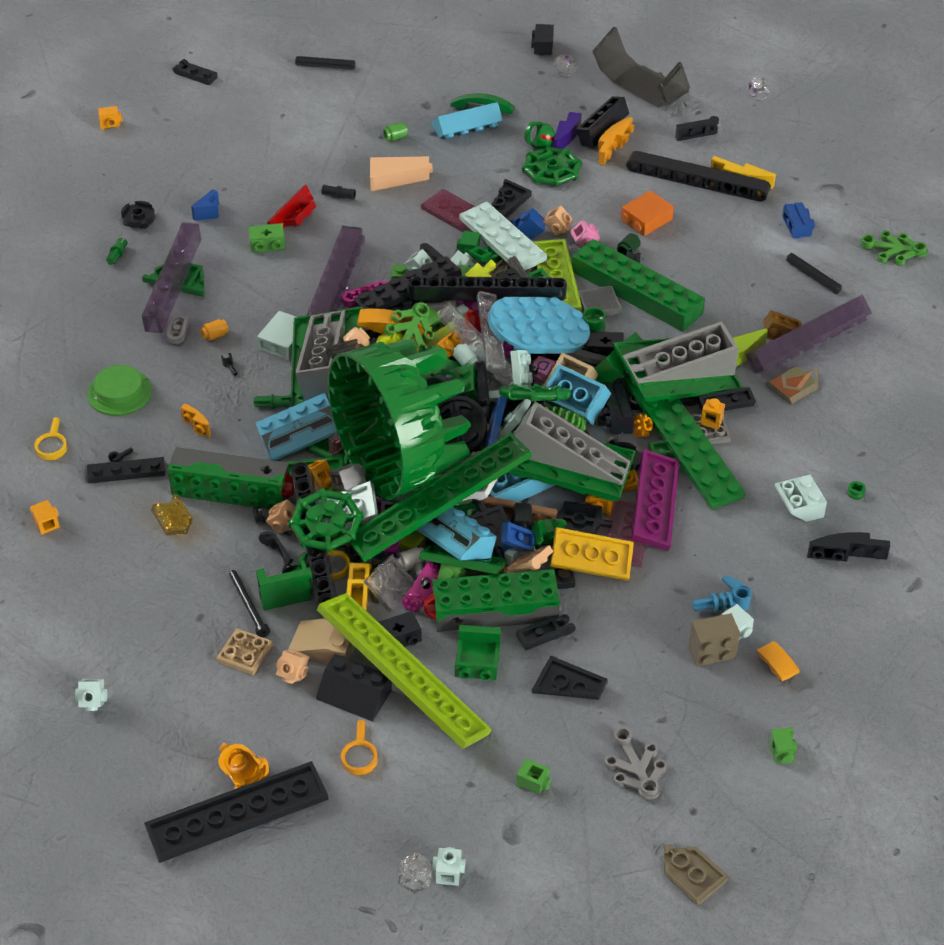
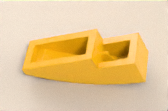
[347,563,371,611]

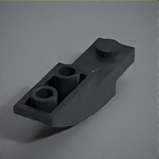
[807,532,890,562]

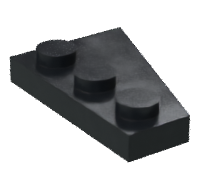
[492,179,532,218]
[532,655,608,700]

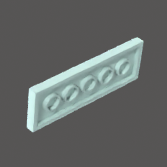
[459,201,547,270]

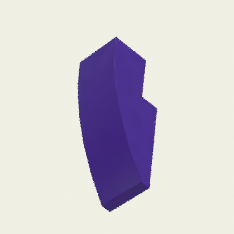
[553,112,582,149]

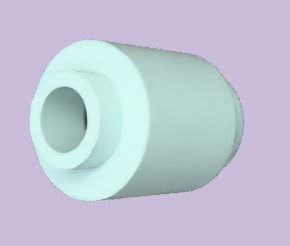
[453,344,480,367]

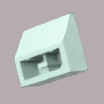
[774,475,827,522]

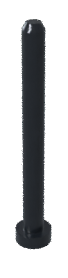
[229,570,270,637]

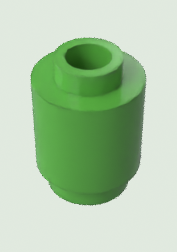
[383,122,408,141]

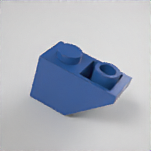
[510,208,546,239]

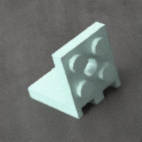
[489,350,533,399]

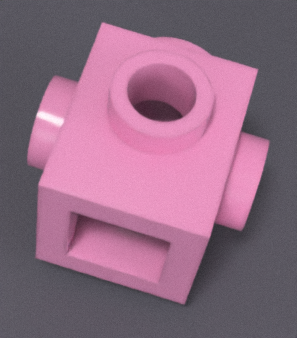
[570,220,600,247]

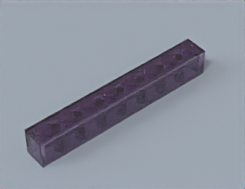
[142,222,202,333]
[306,225,365,316]
[745,294,872,374]

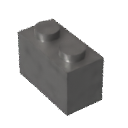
[328,464,367,490]

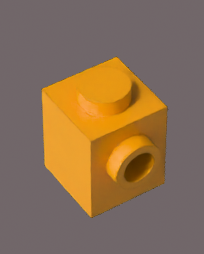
[29,500,60,535]

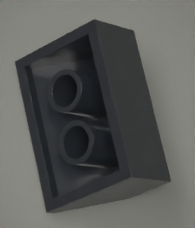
[316,654,392,722]

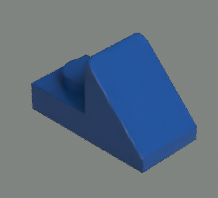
[191,189,219,221]
[501,522,534,552]

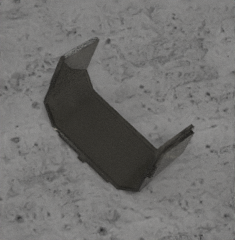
[593,27,690,108]

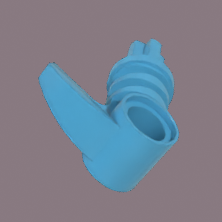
[692,575,752,613]

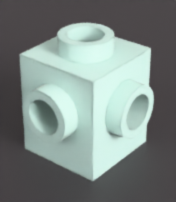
[404,249,433,271]
[75,679,107,711]
[432,847,466,886]

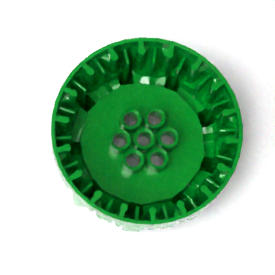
[328,339,471,500]

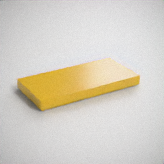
[550,527,634,581]

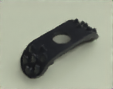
[259,531,293,574]

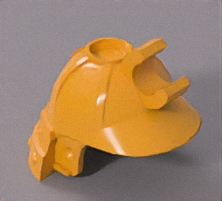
[218,742,269,789]

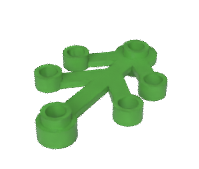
[861,230,928,266]
[384,302,434,350]

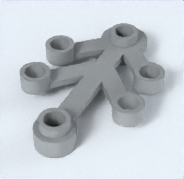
[605,727,667,800]

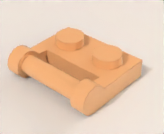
[504,545,553,573]

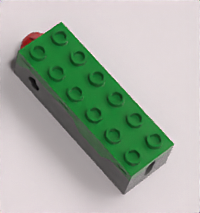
[167,447,296,509]
[424,569,560,632]

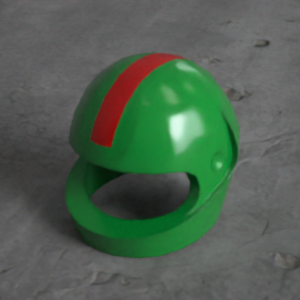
[524,121,555,149]

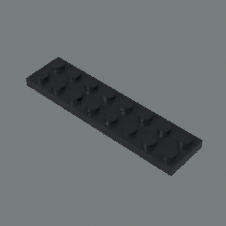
[144,761,329,863]

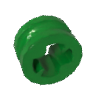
[847,481,866,500]

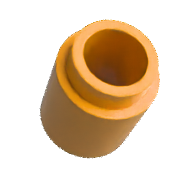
[201,319,229,341]

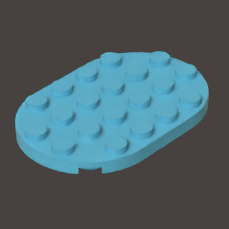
[488,297,590,354]

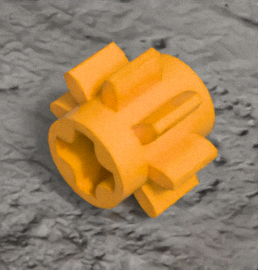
[633,414,653,437]

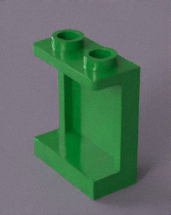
[256,560,313,611]
[454,625,501,680]

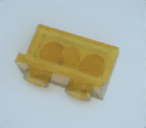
[151,495,193,535]

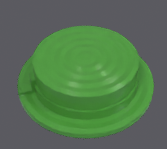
[87,365,152,416]

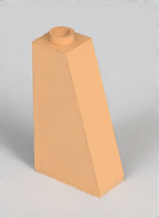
[370,156,433,191]

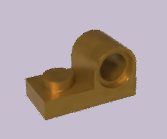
[763,310,803,339]

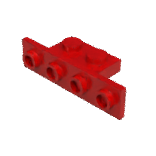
[267,185,316,229]

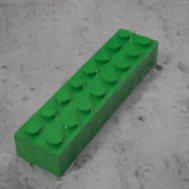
[571,239,705,332]

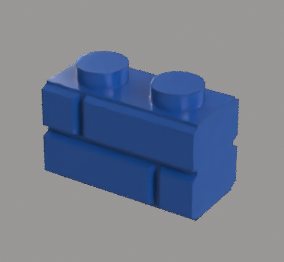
[782,202,815,239]

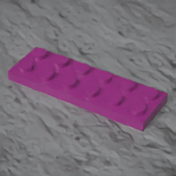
[631,449,679,551]

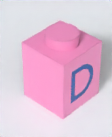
[533,356,555,385]

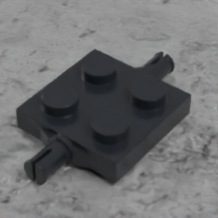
[468,499,508,558]
[556,501,613,535]

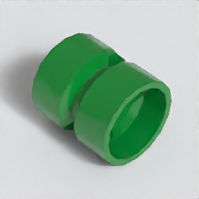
[583,307,606,332]

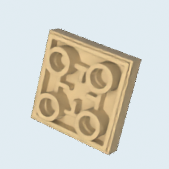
[216,628,273,676]

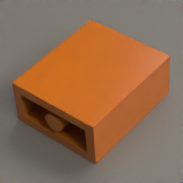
[621,190,674,236]

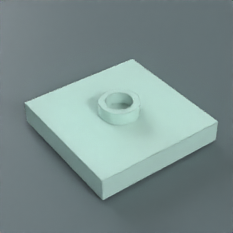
[497,399,531,440]

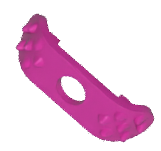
[402,561,441,612]

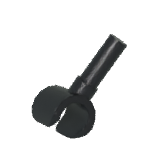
[221,353,238,376]
[108,447,133,462]

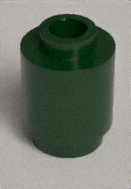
[617,233,641,256]

